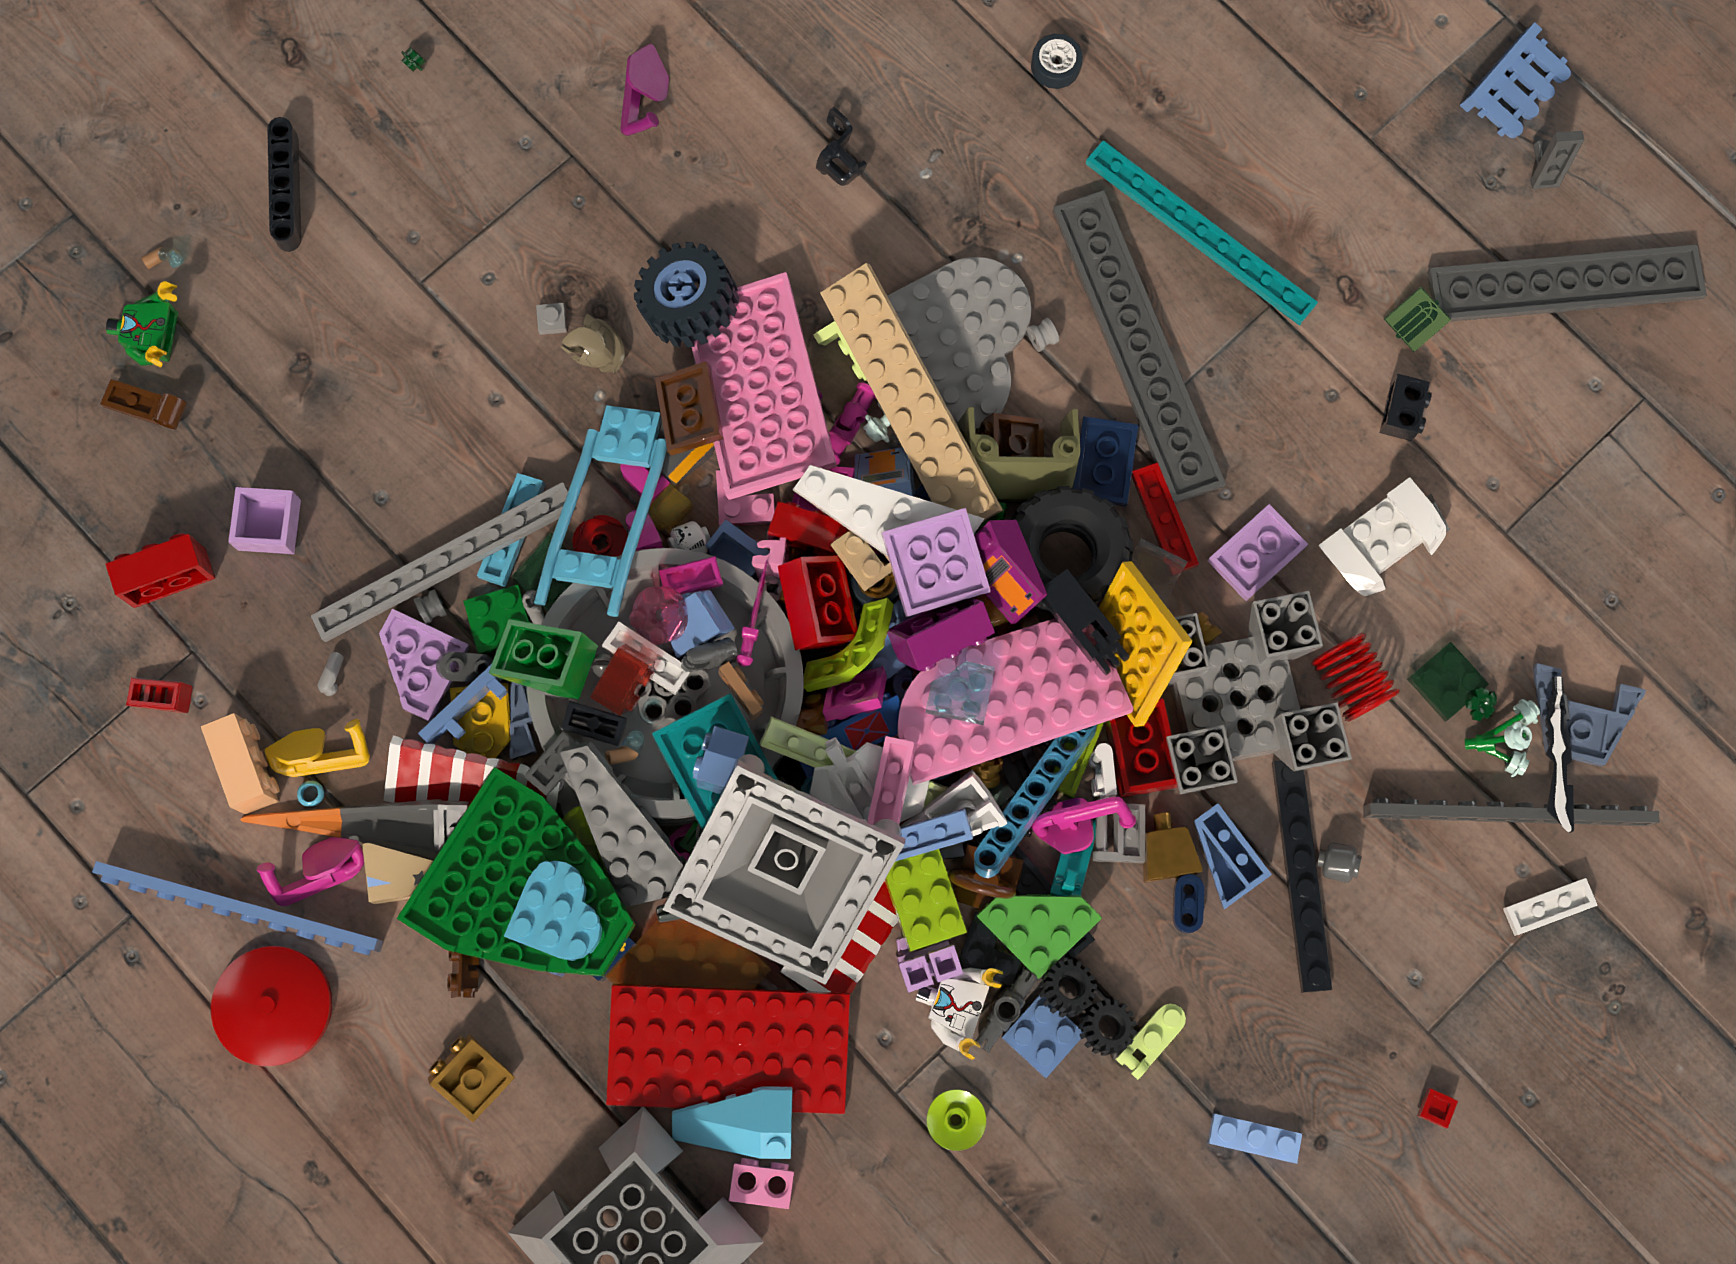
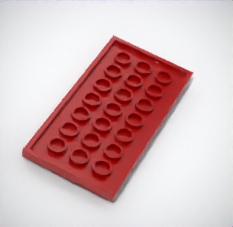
[606,984,850,1114]

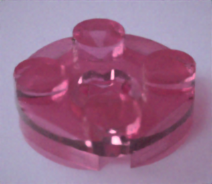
[629,586,688,645]

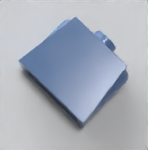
[661,590,735,658]

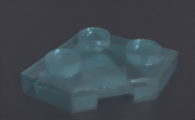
[925,661,995,725]

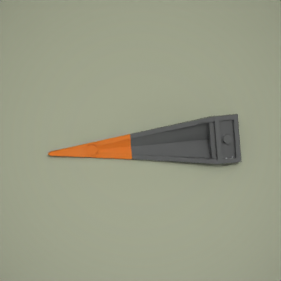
[240,799,469,859]

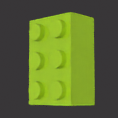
[885,849,967,952]

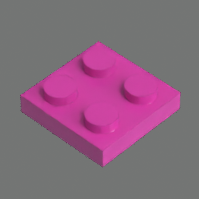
[823,666,887,721]

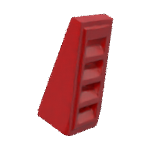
[126,677,193,713]

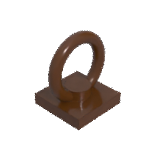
[948,843,1025,909]

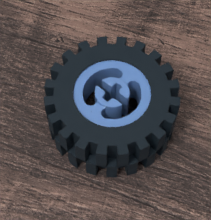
[634,242,739,348]

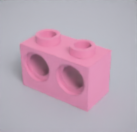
[729,1158,794,1209]

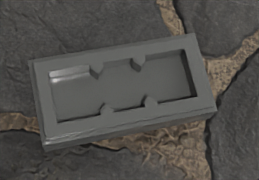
[524,731,578,796]

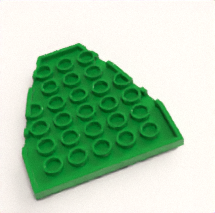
[396,767,636,977]

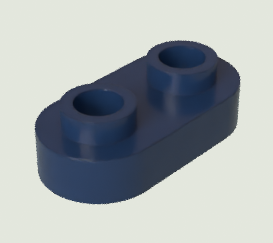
[1173,874,1204,934]

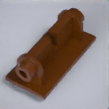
[447,951,479,998]

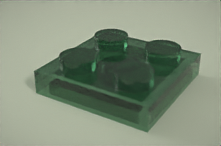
[1407,642,1489,722]

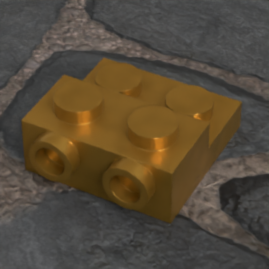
[427,1034,515,1122]

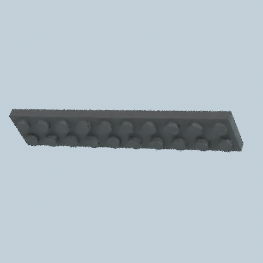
[1427,244,1707,322]

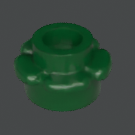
[401,47,426,72]

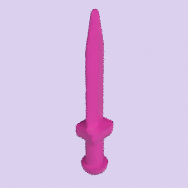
[736,560,767,667]

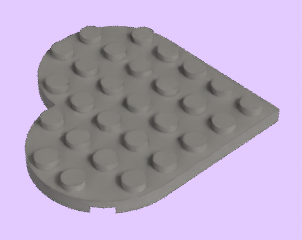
[887,257,1031,432]

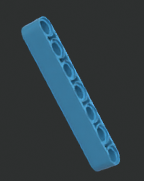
[974,725,1097,878]

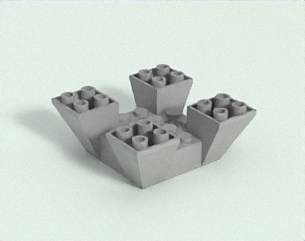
[1166,591,1352,794]
[508,1107,764,1264]

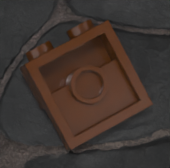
[979,413,1044,457]

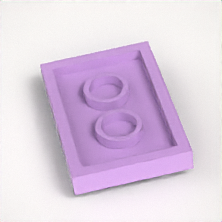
[1207,504,1308,601]

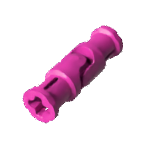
[829,383,877,465]

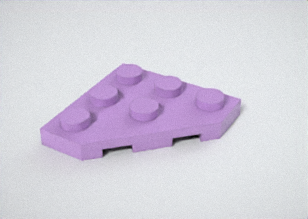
[379,609,470,722]

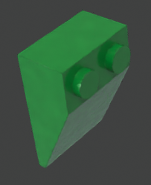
[489,619,598,700]

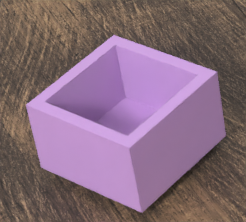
[229,487,301,554]

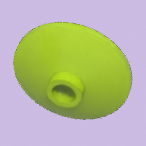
[927,1090,986,1151]

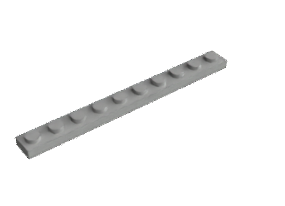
[311,482,577,642]

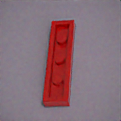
[1131,462,1199,576]

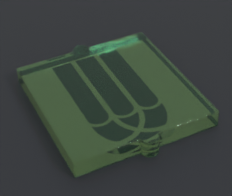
[1384,287,1451,352]

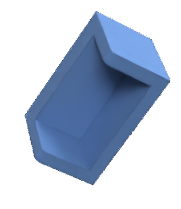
[706,519,770,580]

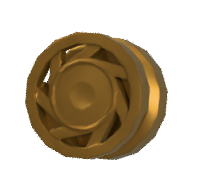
[960,757,1003,788]

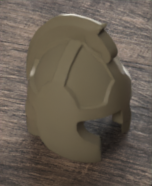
[561,313,625,374]

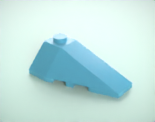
[672,1086,792,1159]

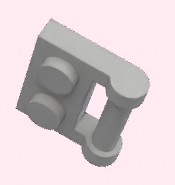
[1093,804,1145,864]

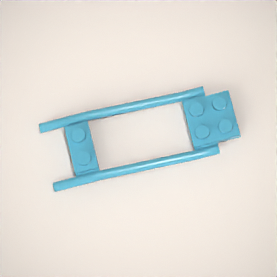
[534,405,667,617]

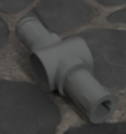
[974,968,1038,1053]

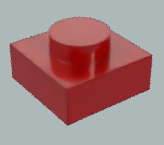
[1417,1088,1458,1129]

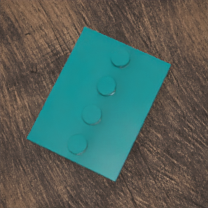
[652,693,778,831]

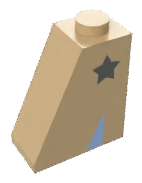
[362,843,433,904]

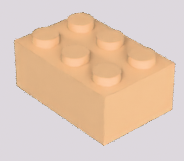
[201,713,280,815]

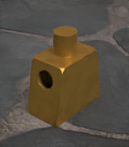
[1143,812,1203,882]

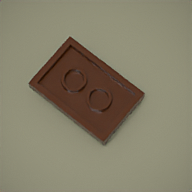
[655,361,724,456]

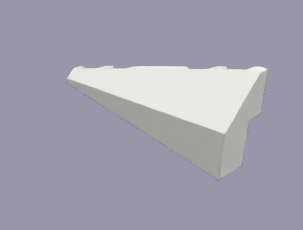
[900,770,1007,836]

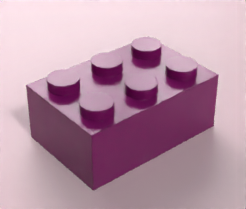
[887,598,995,671]

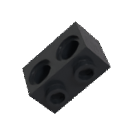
[1379,374,1432,441]

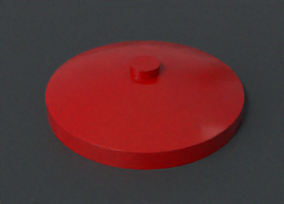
[211,946,332,1066]

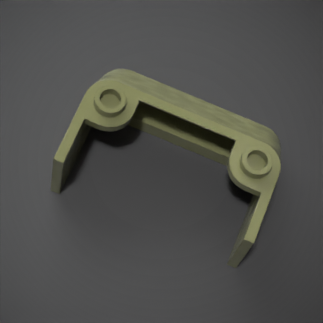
[958,407,1080,502]

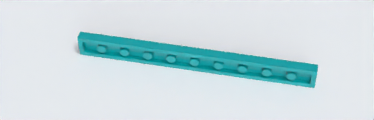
[1085,140,1318,326]

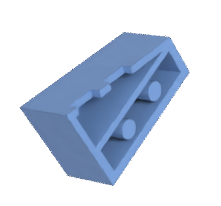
[1193,804,1272,909]

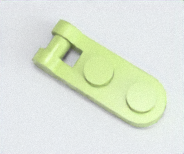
[1116,1004,1186,1080]

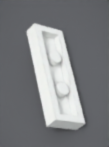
[602,622,692,695]
[1503,878,1598,936]

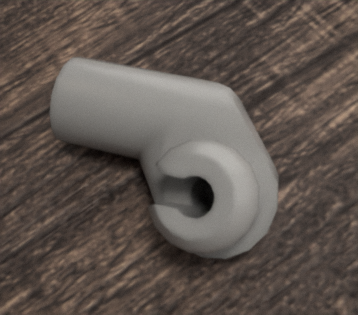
[522,590,545,625]

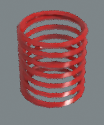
[1311,633,1400,722]

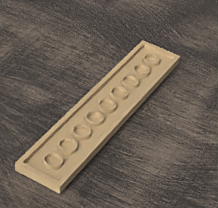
[820,263,1003,522]

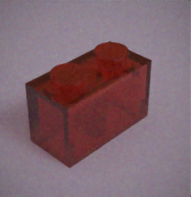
[590,644,655,716]

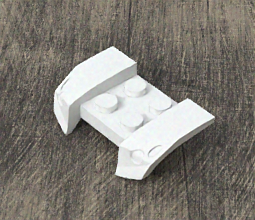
[1318,477,1446,596]

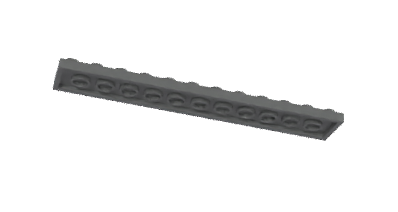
[1052,190,1226,504]

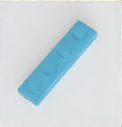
[477,473,546,587]

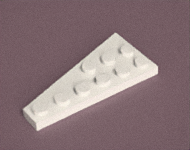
[793,465,985,557]

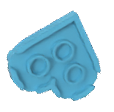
[504,861,602,961]

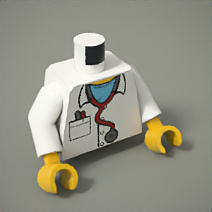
[915,968,1003,1060]

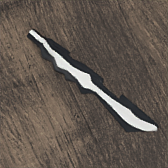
[1545,677,1574,833]

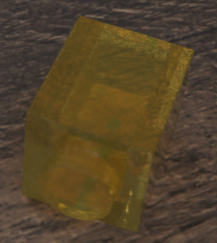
[649,484,693,533]

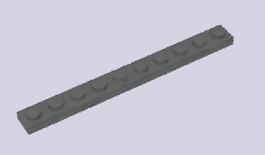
[1363,798,1660,826]

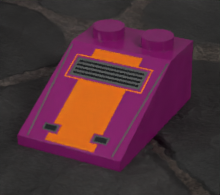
[974,520,1048,624]

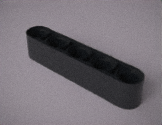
[267,117,301,252]

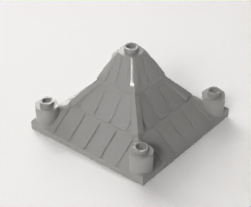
[663,754,905,985]

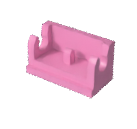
[752,538,791,580]

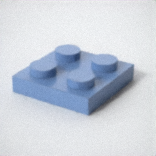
[1001,995,1084,1078]

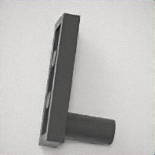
[1530,131,1585,189]

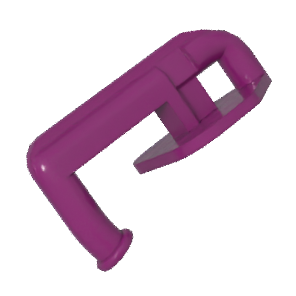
[620,44,669,136]

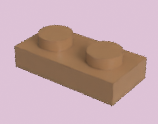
[719,662,764,721]

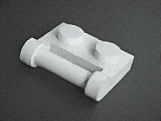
[1088,743,1117,800]

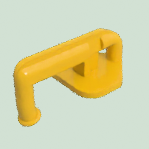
[264,719,370,777]

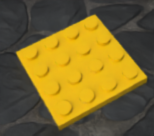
[1099,561,1192,727]

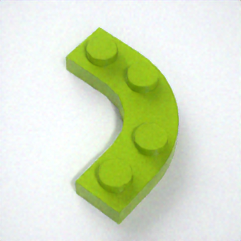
[803,598,894,692]

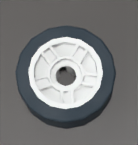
[1031,33,1083,89]

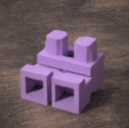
[896,936,963,993]

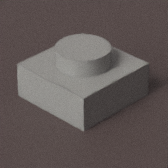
[536,303,567,335]

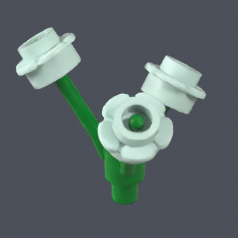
[1465,699,1540,777]

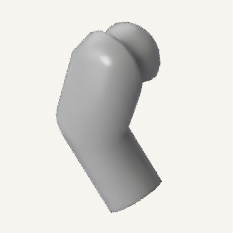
[317,652,344,696]

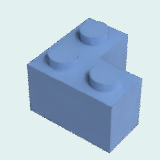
[693,726,749,794]

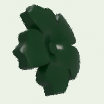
[1465,686,1497,721]

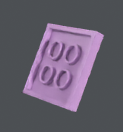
[881,508,991,617]

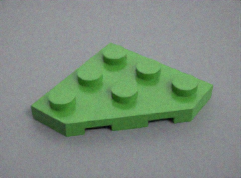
[977,894,1102,979]

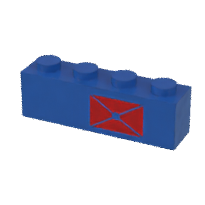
[799,692,901,778]

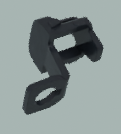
[816,107,867,186]

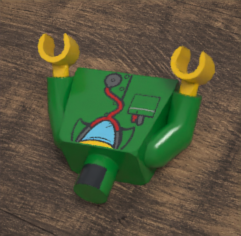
[106,281,178,367]

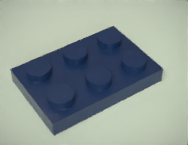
[1073,416,1138,507]

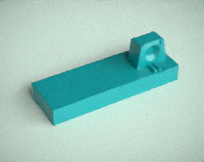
[1049,820,1096,896]

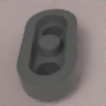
[436,652,493,682]

